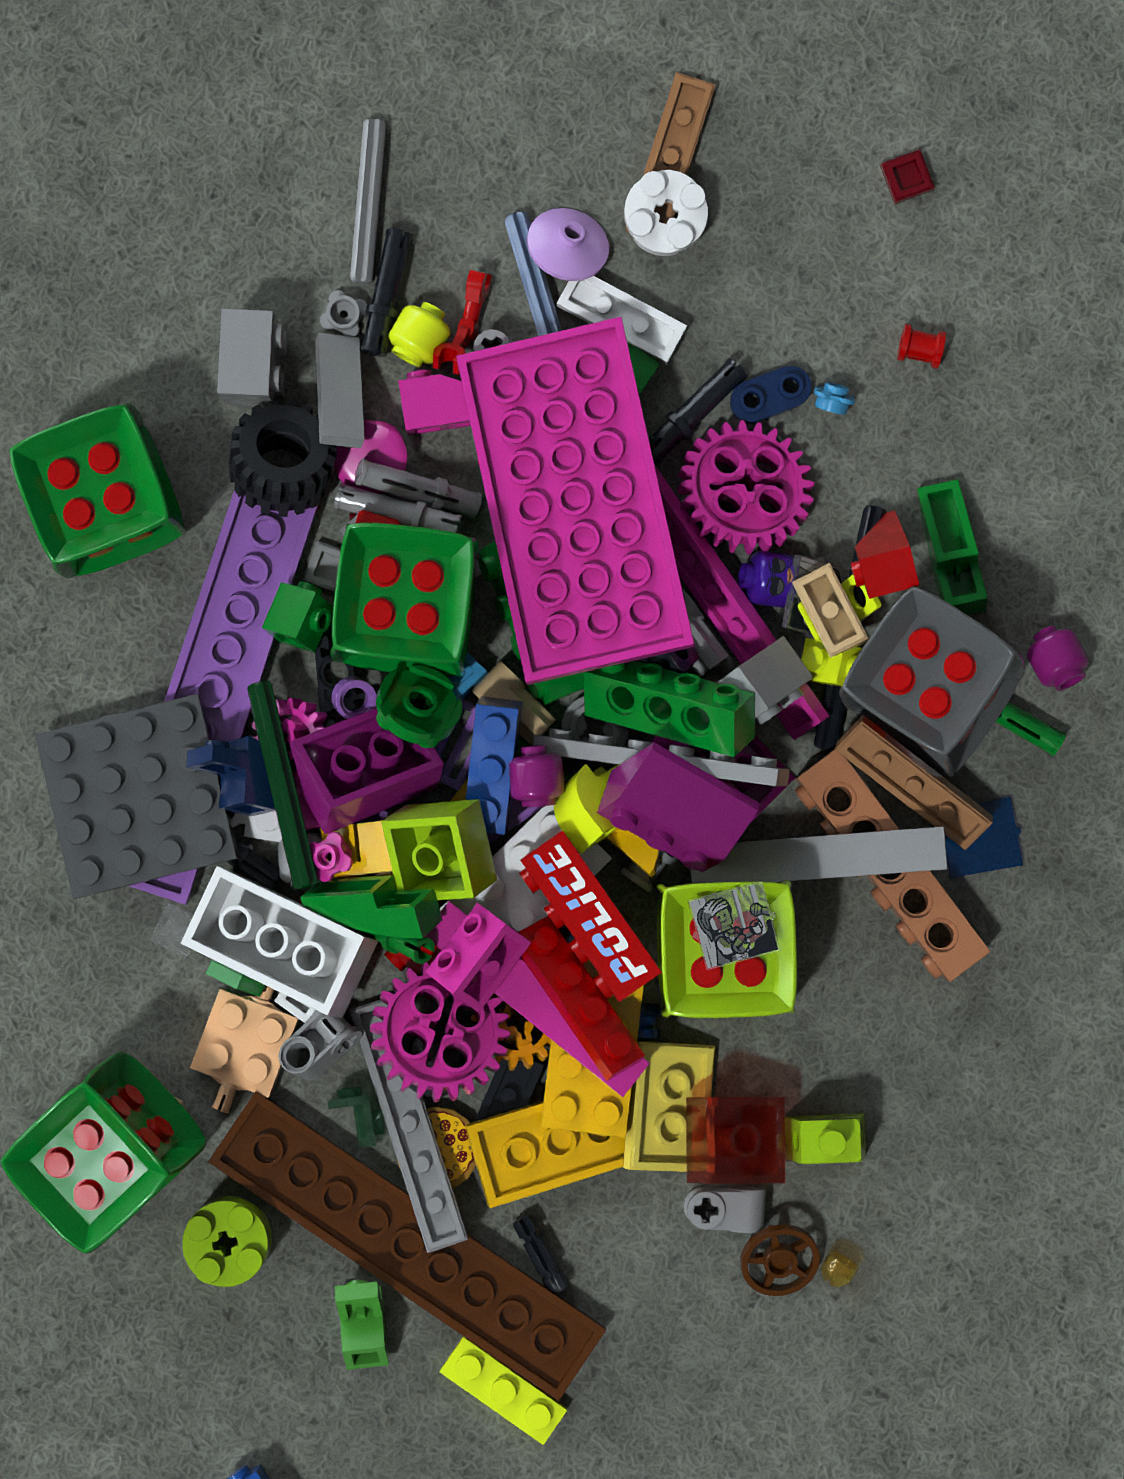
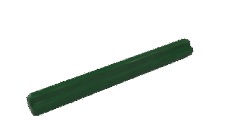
[247,681,318,889]

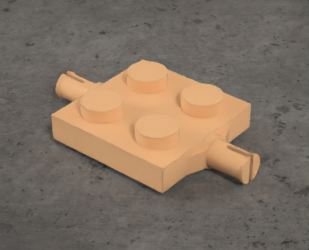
[190,985,300,1113]

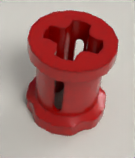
[897,323,946,369]

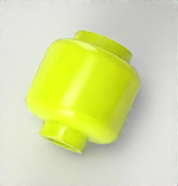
[389,302,451,368]

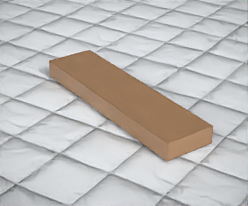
[626,72,716,233]
[835,715,993,850]

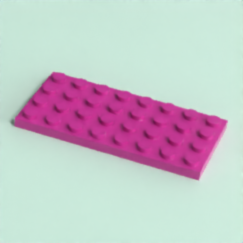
[456,317,695,685]

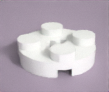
[624,170,708,256]

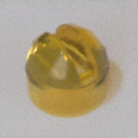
[821,1250,859,1288]

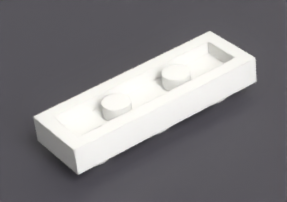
[557,276,687,365]

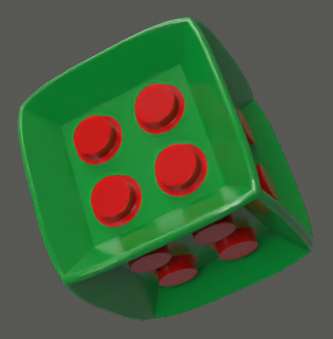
[8,403,186,579]
[330,523,478,677]
[1,1052,206,1254]

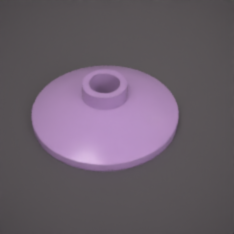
[527,208,609,281]

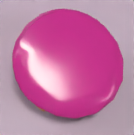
[335,420,407,494]

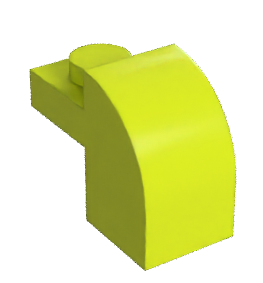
[554,764,620,855]

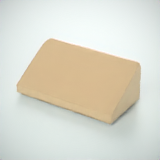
[792,563,868,658]

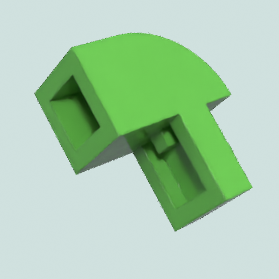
[335,1280,389,1370]

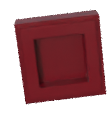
[880,149,935,205]

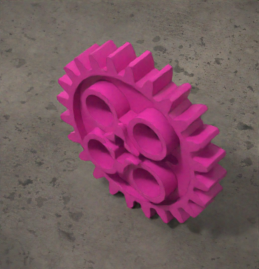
[677,420,814,555]
[370,962,510,1102]

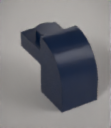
[186,736,275,816]

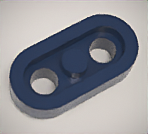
[730,366,811,424]

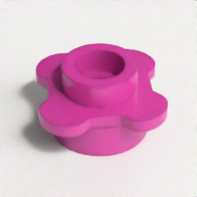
[310,832,353,882]

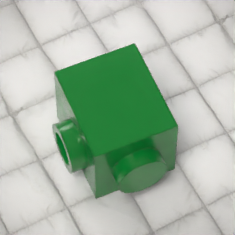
[262,582,333,653]

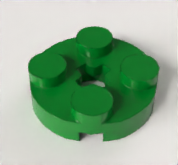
[376,665,462,748]

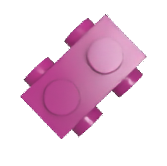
[426,902,531,1012]

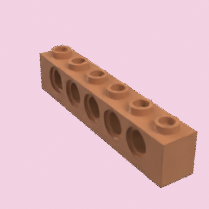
[794,749,991,982]

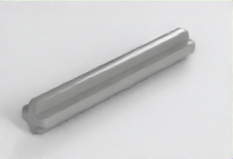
[350,119,386,284]

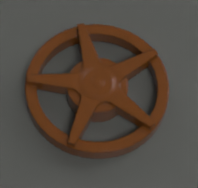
[740,1224,820,1296]

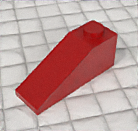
[850,510,920,599]

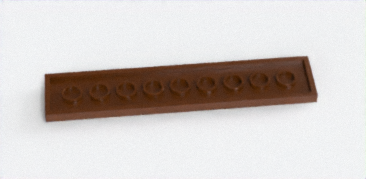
[208,1091,606,1401]

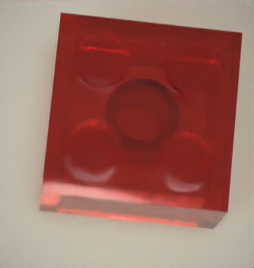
[686,1097,785,1184]

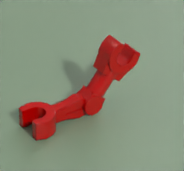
[433,269,493,375]

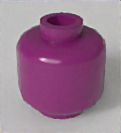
[1026,626,1090,691]
[509,745,565,807]

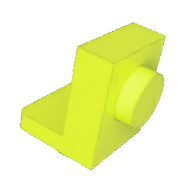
[801,638,863,687]

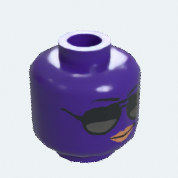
[738,551,799,608]

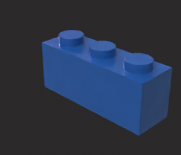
[466,696,523,835]

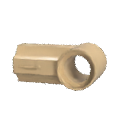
[471,661,556,745]

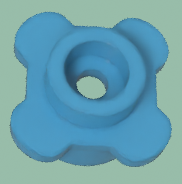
[814,382,855,415]

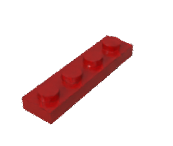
[518,916,645,1081]

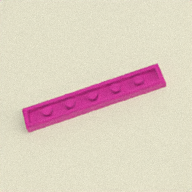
[425,901,650,1097]

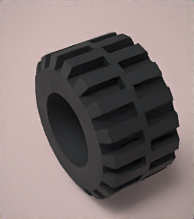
[229,400,337,517]

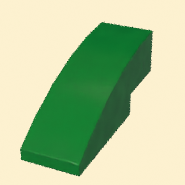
[917,479,988,615]
[300,875,443,938]

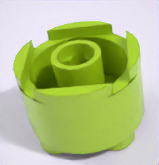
[182,1196,272,1287]

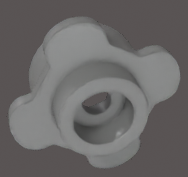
[320,290,367,337]

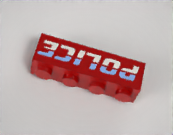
[519,830,662,1002]

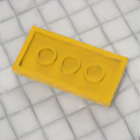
[541,960,644,1138]
[465,1100,626,1208]

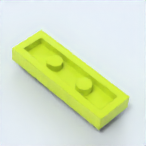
[439,1336,568,1445]

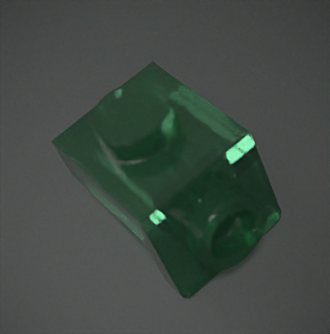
[327,1086,385,1148]

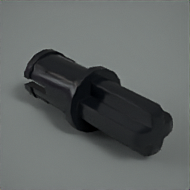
[227,837,281,890]

